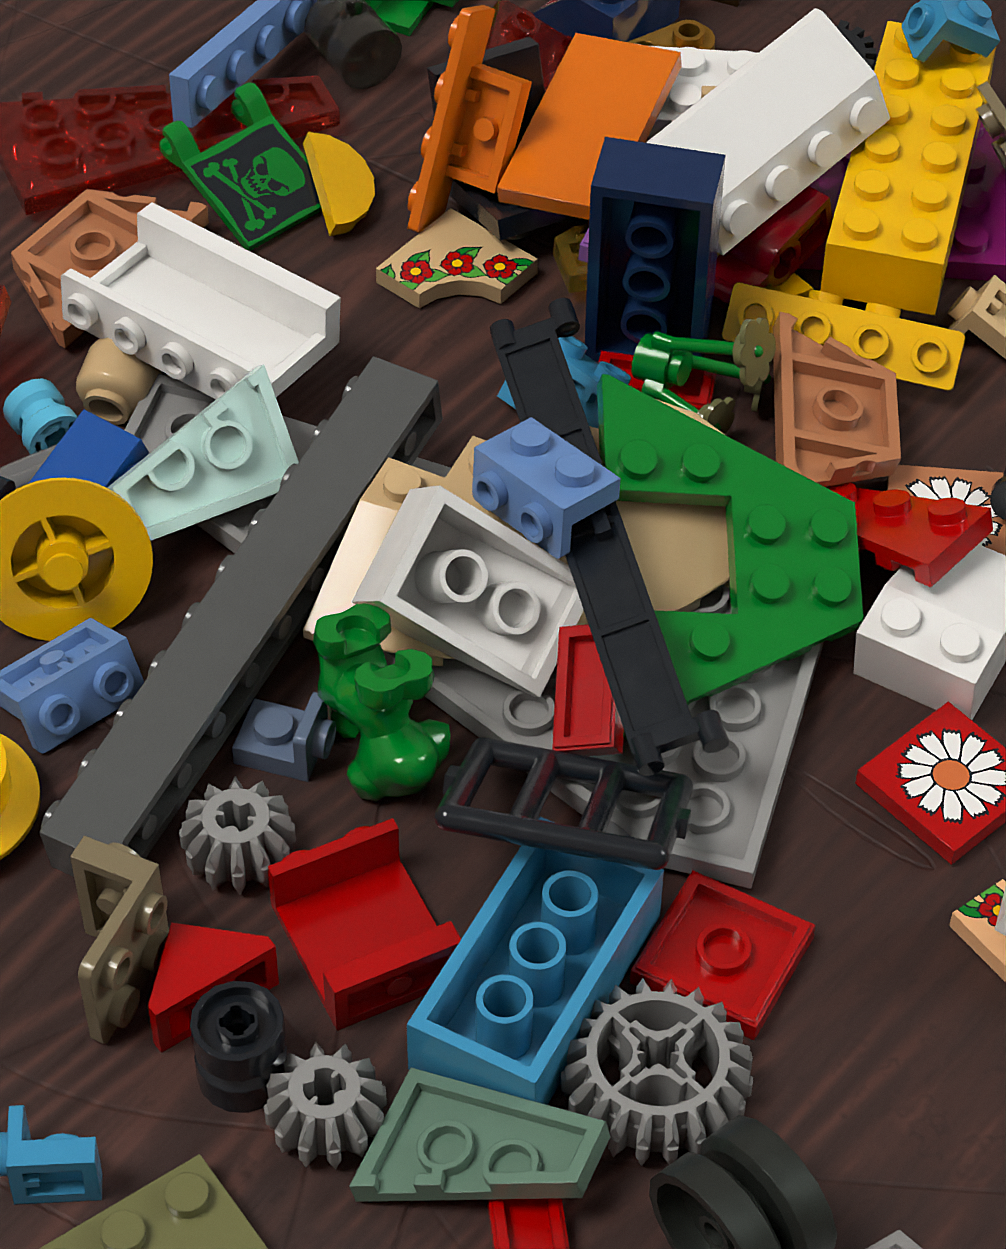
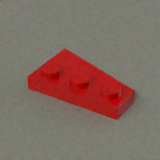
[826,482,993,587]

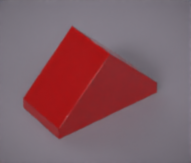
[148,922,279,1053]

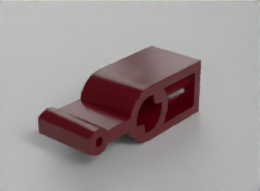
[713,186,833,311]

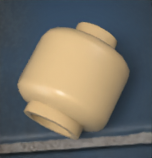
[76,338,162,425]

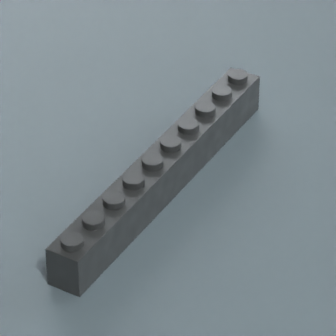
[39,356,443,877]

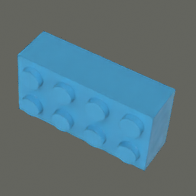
[407,816,664,1105]

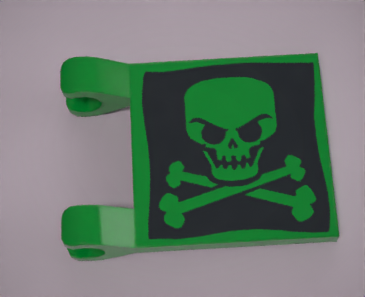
[159,82,322,251]

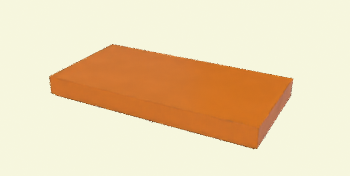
[497,33,682,220]

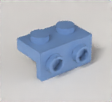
[472,417,621,559]

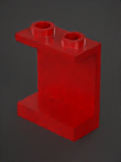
[268,818,461,1031]

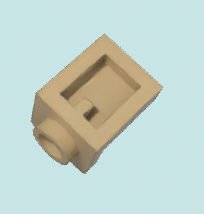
[948,275,1006,359]

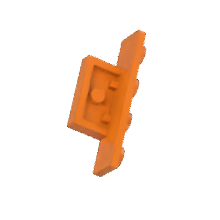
[408,5,532,233]

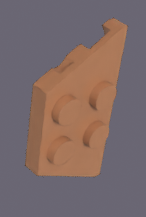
[11,189,209,348]
[772,312,901,487]

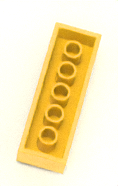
[820,21,996,315]

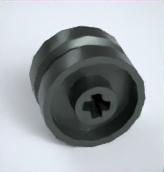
[649,1115,837,1249]

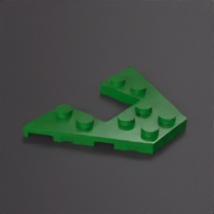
[597,374,863,737]

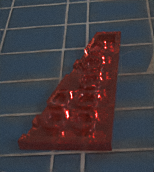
[0,76,340,216]

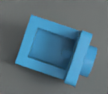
[902,0,1000,62]

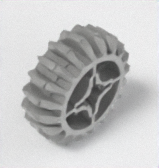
[560,978,753,1166]

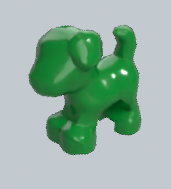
[313,603,450,802]

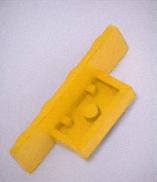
[722,283,965,391]

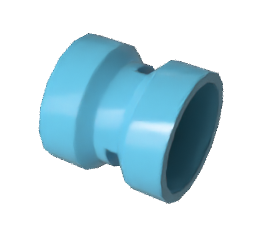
[3,378,78,455]

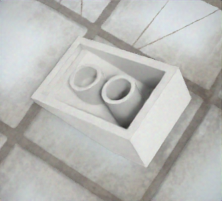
[352,485,584,697]
[853,544,1006,720]

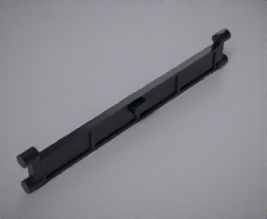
[490,298,729,776]

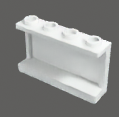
[61,202,341,400]

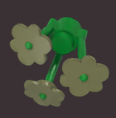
[632,317,776,434]

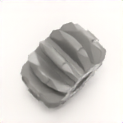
[179,776,296,895]
[264,1042,387,1170]

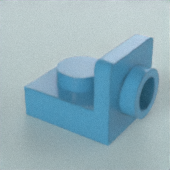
[0,1105,103,1204]

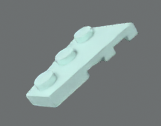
[107,365,299,541]

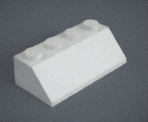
[646,8,890,255]

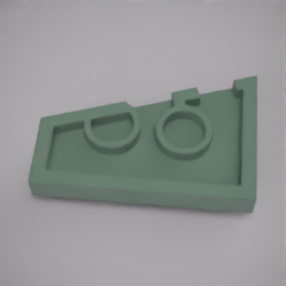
[349,1068,610,1202]

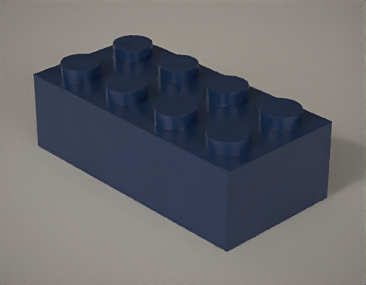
[585,137,726,362]

